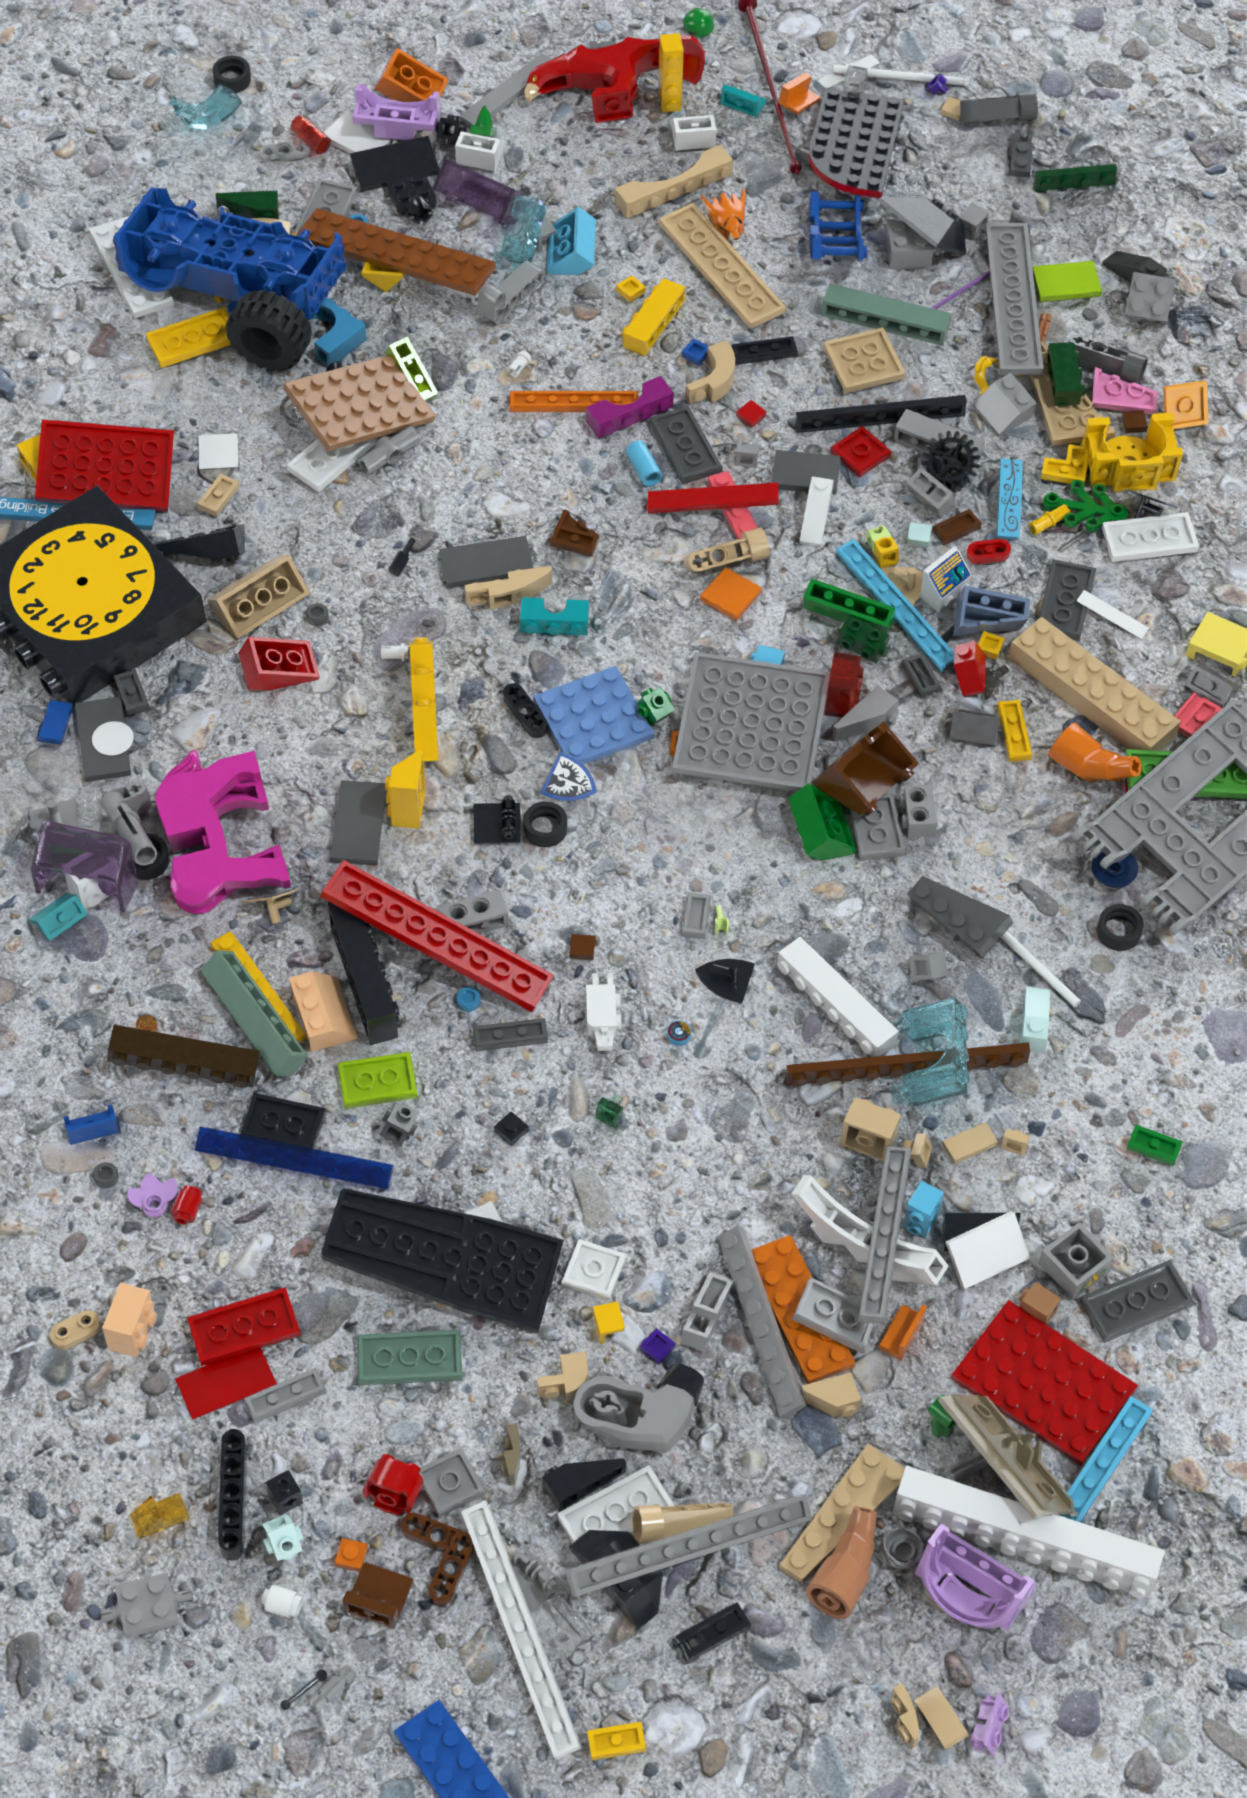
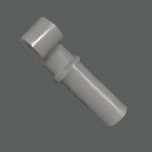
[101,781,157,865]

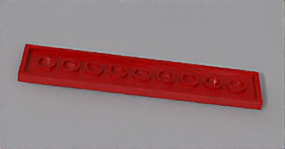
[320,860,554,1013]

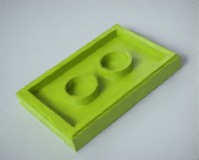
[1032,261,1102,302]
[338,1052,418,1109]

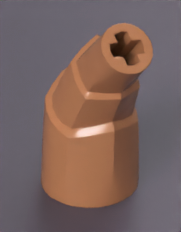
[806,1506,877,1619]

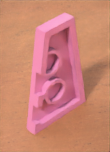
[1092,367,1158,414]

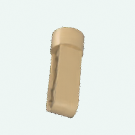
[684,527,770,572]
[632,1502,734,1544]

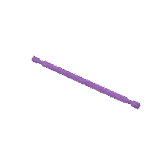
[931,271,990,309]

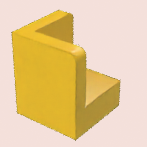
[593,1301,625,1344]

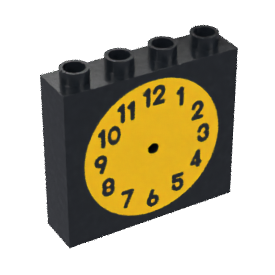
[0,485,207,708]

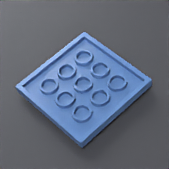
[533,666,654,764]

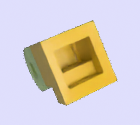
[866,526,899,569]

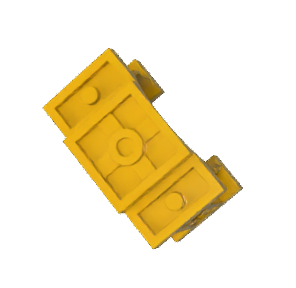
[1081,413,1183,492]

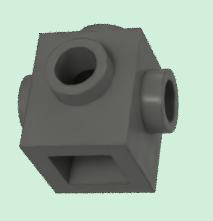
[380,1101,419,1147]

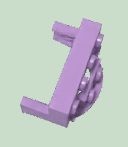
[915,1524,1037,1631]

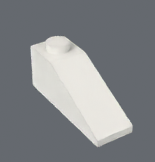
[799,476,834,547]

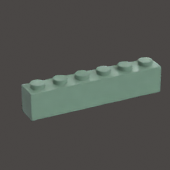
[822,283,952,346]
[201,950,308,1076]

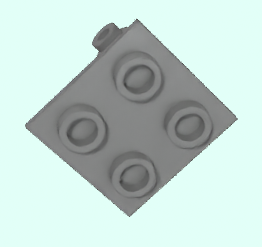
[487,1547,563,1614]

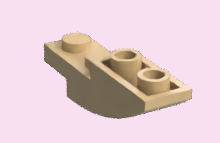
[465,566,552,609]

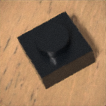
[494,1111,529,1146]

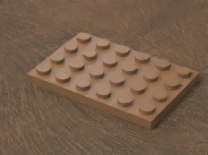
[283,355,436,452]

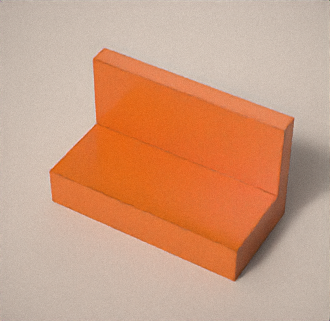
[778,73,821,114]
[879,1304,927,1361]

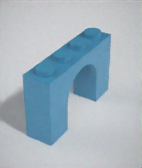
[311,298,367,366]

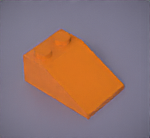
[374,48,449,102]

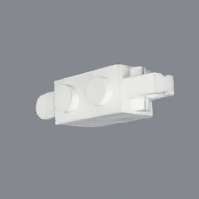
[586,973,621,1051]

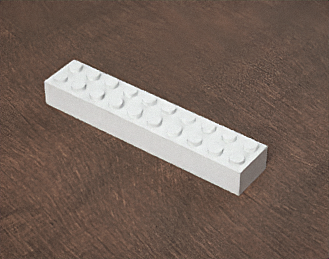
[893,1466,1165,1599]

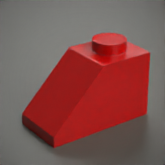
[954,641,986,697]

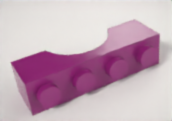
[586,376,674,439]

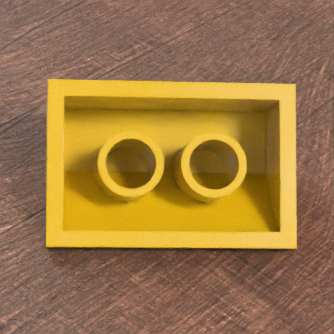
[385,750,426,829]

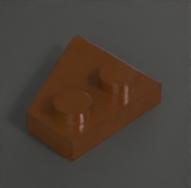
[550,509,599,557]

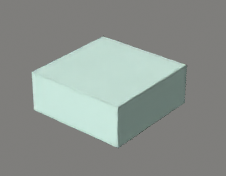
[907,522,932,548]

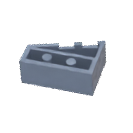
[953,585,1030,636]

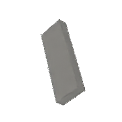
[244,1368,326,1424]

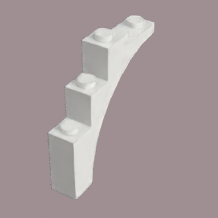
[792,1175,948,1286]

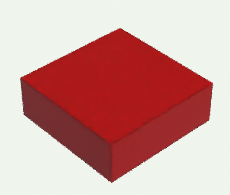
[736,400,767,428]

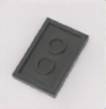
[772,450,840,494]

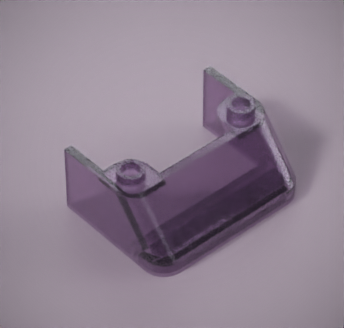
[432,158,534,228]
[31,821,138,912]

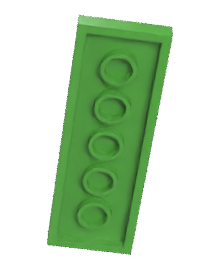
[1125,749,1247,799]

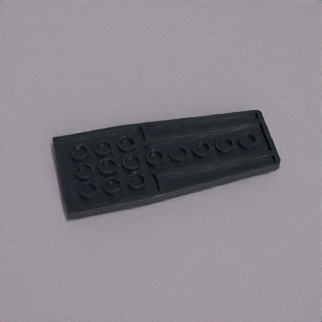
[321,1189,564,1333]

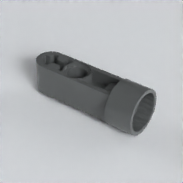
[960,91,1038,122]
[1069,335,1148,384]

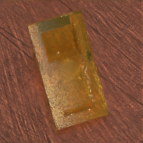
[130,1492,190,1539]

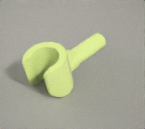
[714,905,729,934]

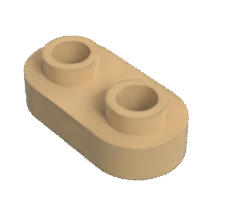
[50,1310,101,1350]

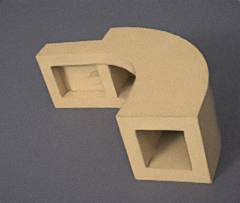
[685,340,735,405]

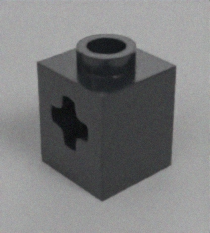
[265,1469,303,1515]

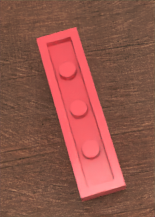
[708,471,758,539]

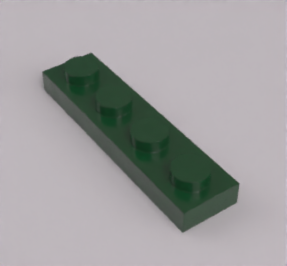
[1033,164,1118,192]

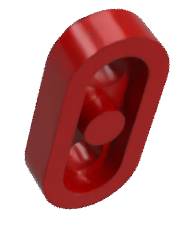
[967,539,1011,564]

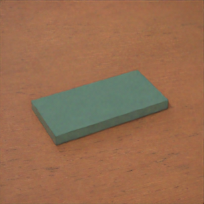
[357,1330,462,1386]

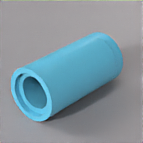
[625,440,663,487]

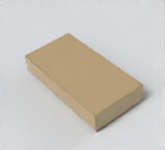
[942,1122,998,1164]

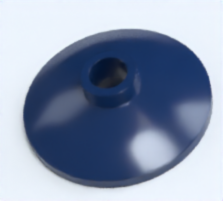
[1091,852,1138,888]

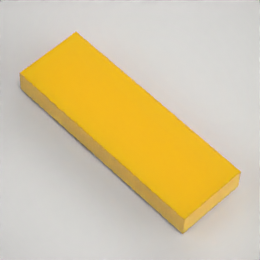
[997,700,1033,762]

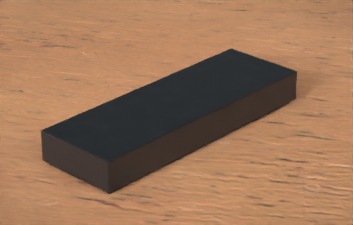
[731,336,798,365]

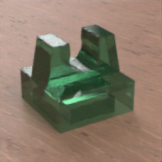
[595,1093,624,1129]

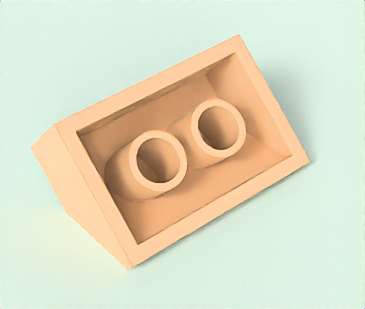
[289,971,358,1052]

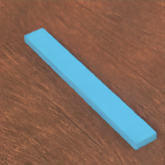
[836,539,954,673]

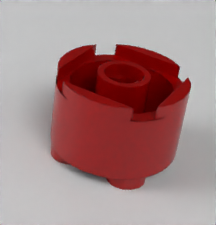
[362,1454,424,1515]

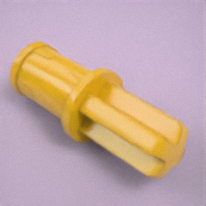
[1028,504,1070,535]

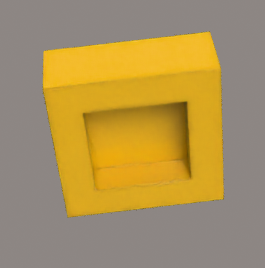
[616,275,646,302]
[978,631,1005,660]

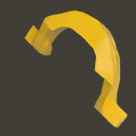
[974,356,1022,395]

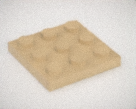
[823,328,906,394]

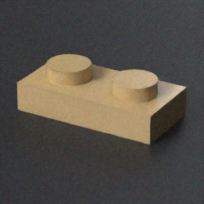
[197,473,240,517]

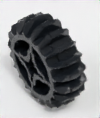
[922,431,981,490]

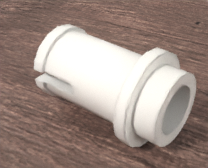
[506,351,531,378]
[381,643,410,661]

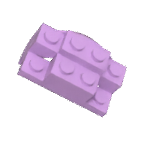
[353,84,441,140]

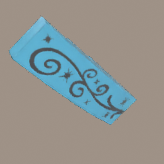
[997,458,1022,540]

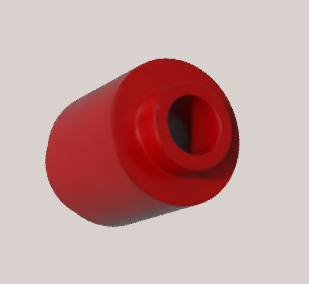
[171,1185,203,1225]

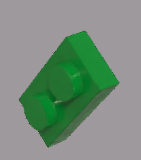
[1127,1124,1183,1166]

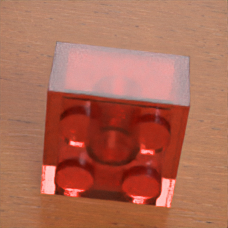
[825,652,864,718]

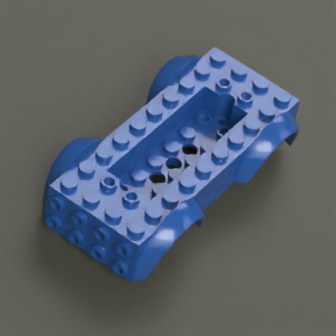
[113,187,346,321]

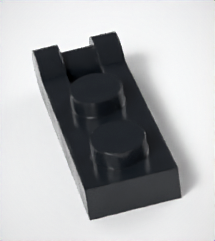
[672,1602,751,1664]

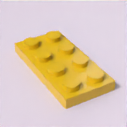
[145,307,231,368]

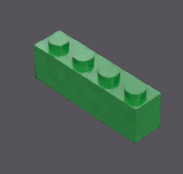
[803,578,896,634]

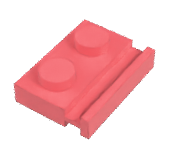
[1175,692,1222,738]

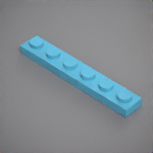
[1058,1396,1153,1523]

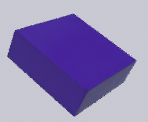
[640,1328,676,1365]

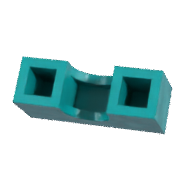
[520,597,589,636]

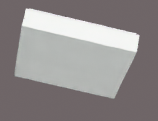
[562,1239,626,1301]

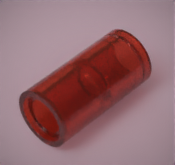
[290,115,331,154]

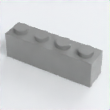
[894,409,985,471]

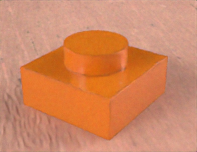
[335,1538,368,1572]

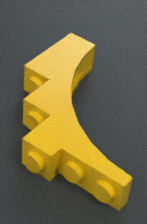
[409,637,438,761]

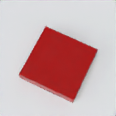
[830,426,892,478]

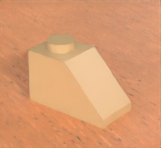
[801,1372,861,1417]

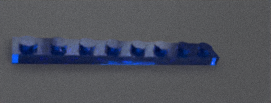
[194,1126,394,1190]

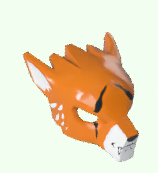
[701,188,745,249]

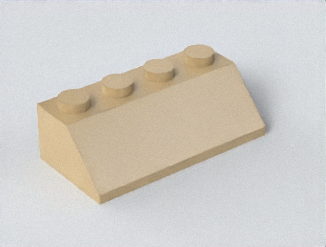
[207,555,310,639]

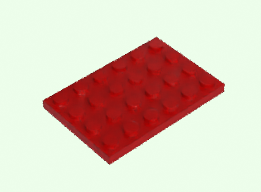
[35,419,174,512]
[951,1300,1138,1466]

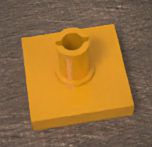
[1163,380,1209,429]

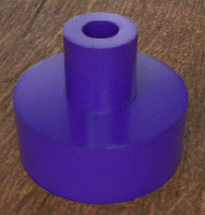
[927,73,948,95]

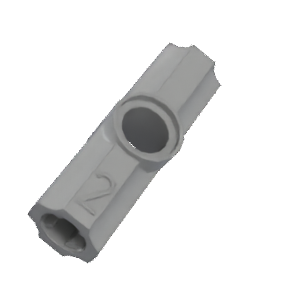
[357,426,420,475]

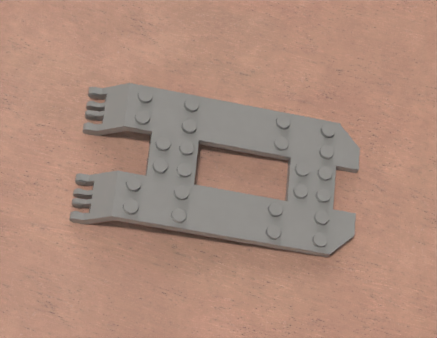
[1071,700,1247,935]

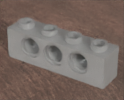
[417,890,509,951]

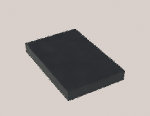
[240,1093,326,1154]

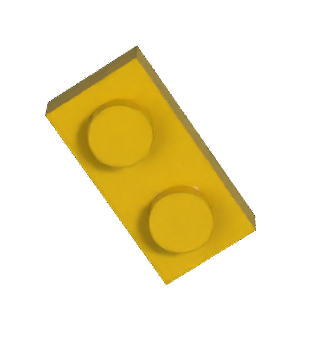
[587,1722,646,1761]

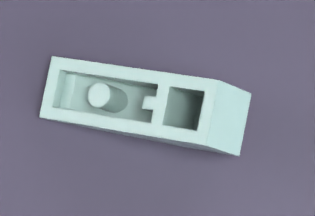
[1020,987,1050,1054]

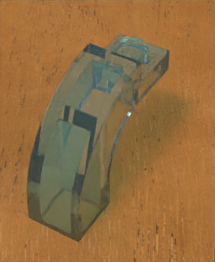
[169,84,243,130]

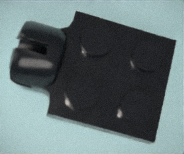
[386,174,437,224]

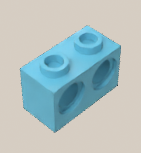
[903,1181,944,1239]

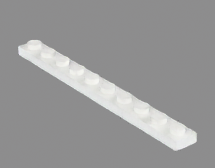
[461,1500,581,1760]

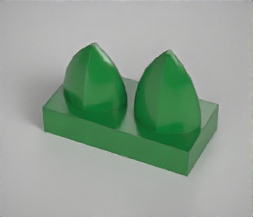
[470,105,497,136]

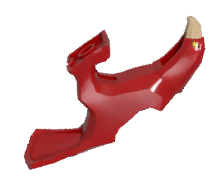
[524,36,706,123]

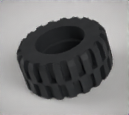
[226,290,312,371]

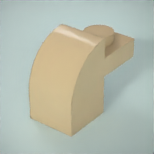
[537,1352,588,1403]

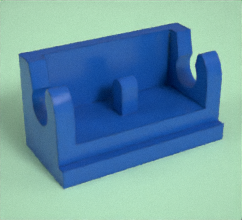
[64,1104,119,1145]

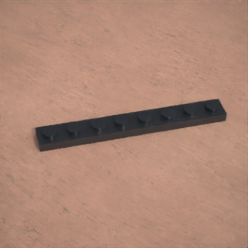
[795,395,967,433]

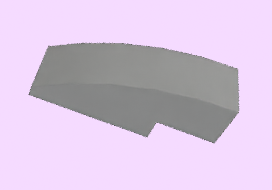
[680,1272,734,1352]

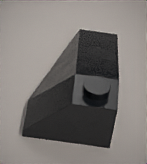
[153,524,245,562]

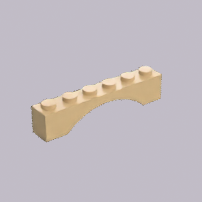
[614,144,733,218]

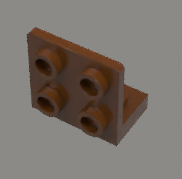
[343,1562,413,1629]

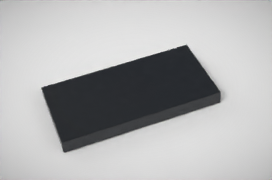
[350,136,440,192]

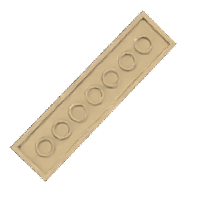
[659,203,786,329]

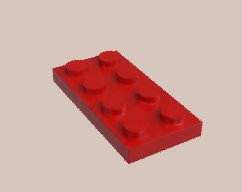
[187,1287,301,1366]

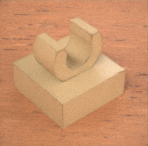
[903,1133,932,1168]

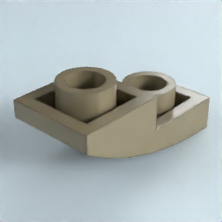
[499,1423,520,1486]

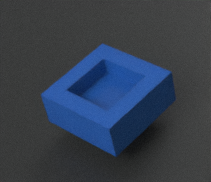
[681,338,709,366]

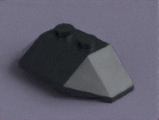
[569,1530,663,1631]

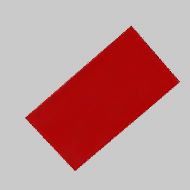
[175,1348,277,1420]

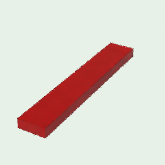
[647,482,779,514]

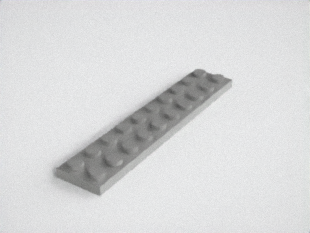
[985,223,1044,375]

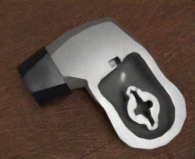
[573,1363,704,1453]

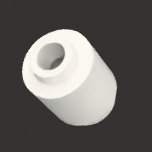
[261,1584,303,1618]

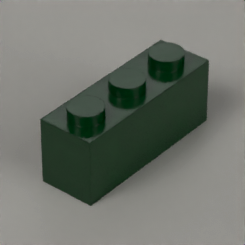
[1046,342,1085,406]

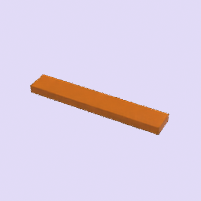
[510,391,638,412]

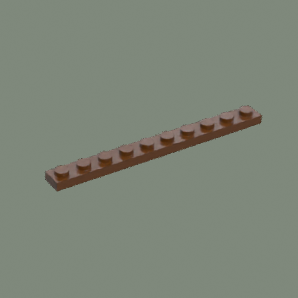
[785,1043,1031,1086]

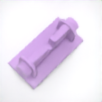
[971,1693,1009,1756]

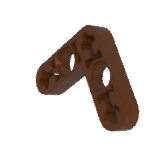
[401,1513,474,1606]

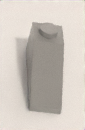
[832,686,899,742]

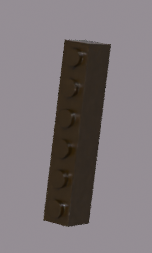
[107,1024,260,1088]

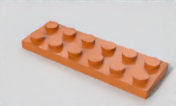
[751,1235,855,1384]

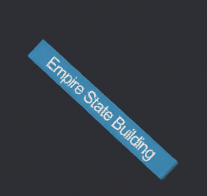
[0,497,156,530]

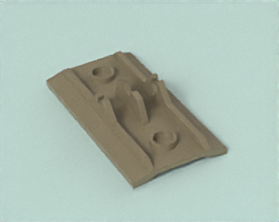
[938,1394,1079,1519]

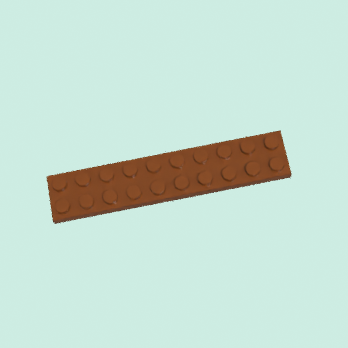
[296,208,496,296]

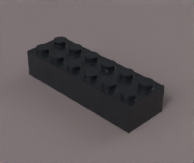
[327,902,401,1046]

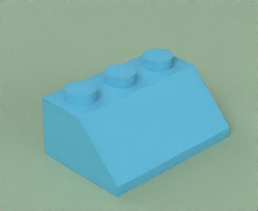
[547,206,596,275]

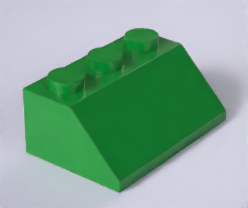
[788,783,857,861]

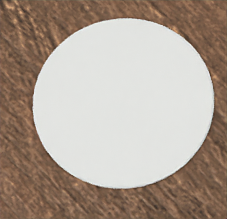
[92,721,134,755]

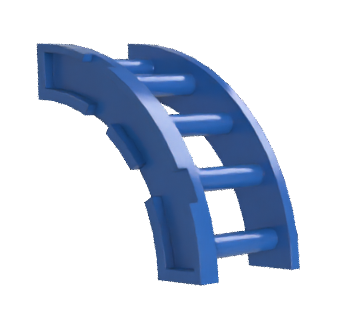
[809,192,867,262]

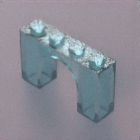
[903,997,969,1106]

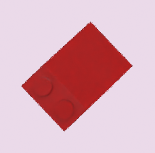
[238,637,320,691]

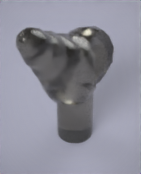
[984,665,1009,700]

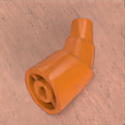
[1048,723,1142,782]

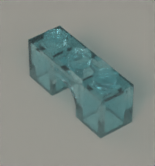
[500,195,547,263]

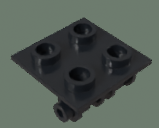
[473,795,521,844]

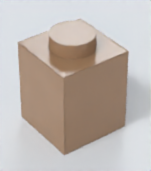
[1019,1282,1061,1325]

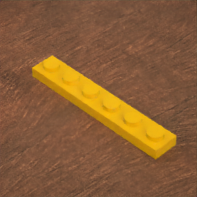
[210,931,306,1042]

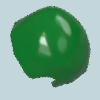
[683,8,714,38]

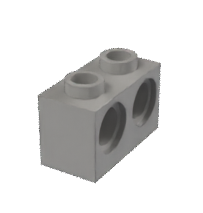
[906,467,955,519]
[899,785,937,838]

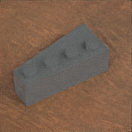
[907,876,1013,959]

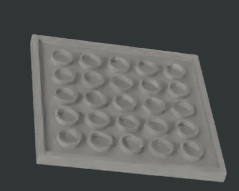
[672,652,831,792]

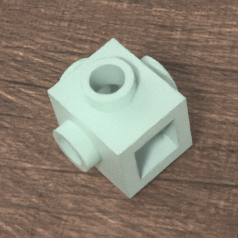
[262,1514,304,1561]

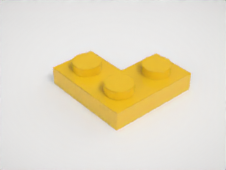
[1041,444,1088,484]

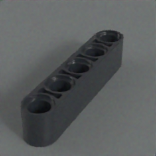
[218,1429,247,1561]

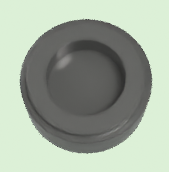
[306,603,329,626]
[93,1162,119,1189]

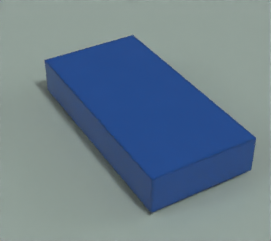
[38,700,73,745]

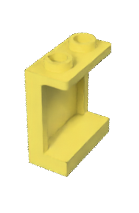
[1186,612,1247,677]

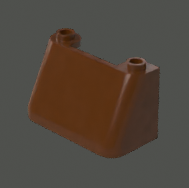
[812,721,919,816]

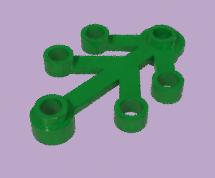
[1042,480,1128,532]

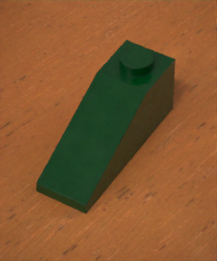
[215,190,279,219]

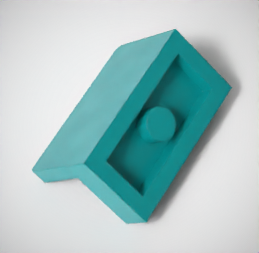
[720,84,766,117]
[29,893,88,941]

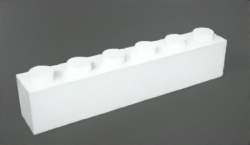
[777,937,899,1057]

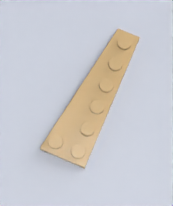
[779,1444,905,1583]

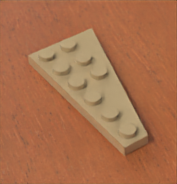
[1030,341,1116,446]

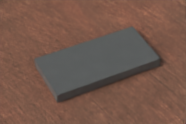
[649,406,723,485]
[439,536,534,588]
[1039,559,1096,641]
[75,697,131,782]
[330,780,387,865]
[1080,1260,1195,1343]

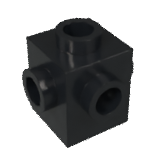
[436,114,467,145]

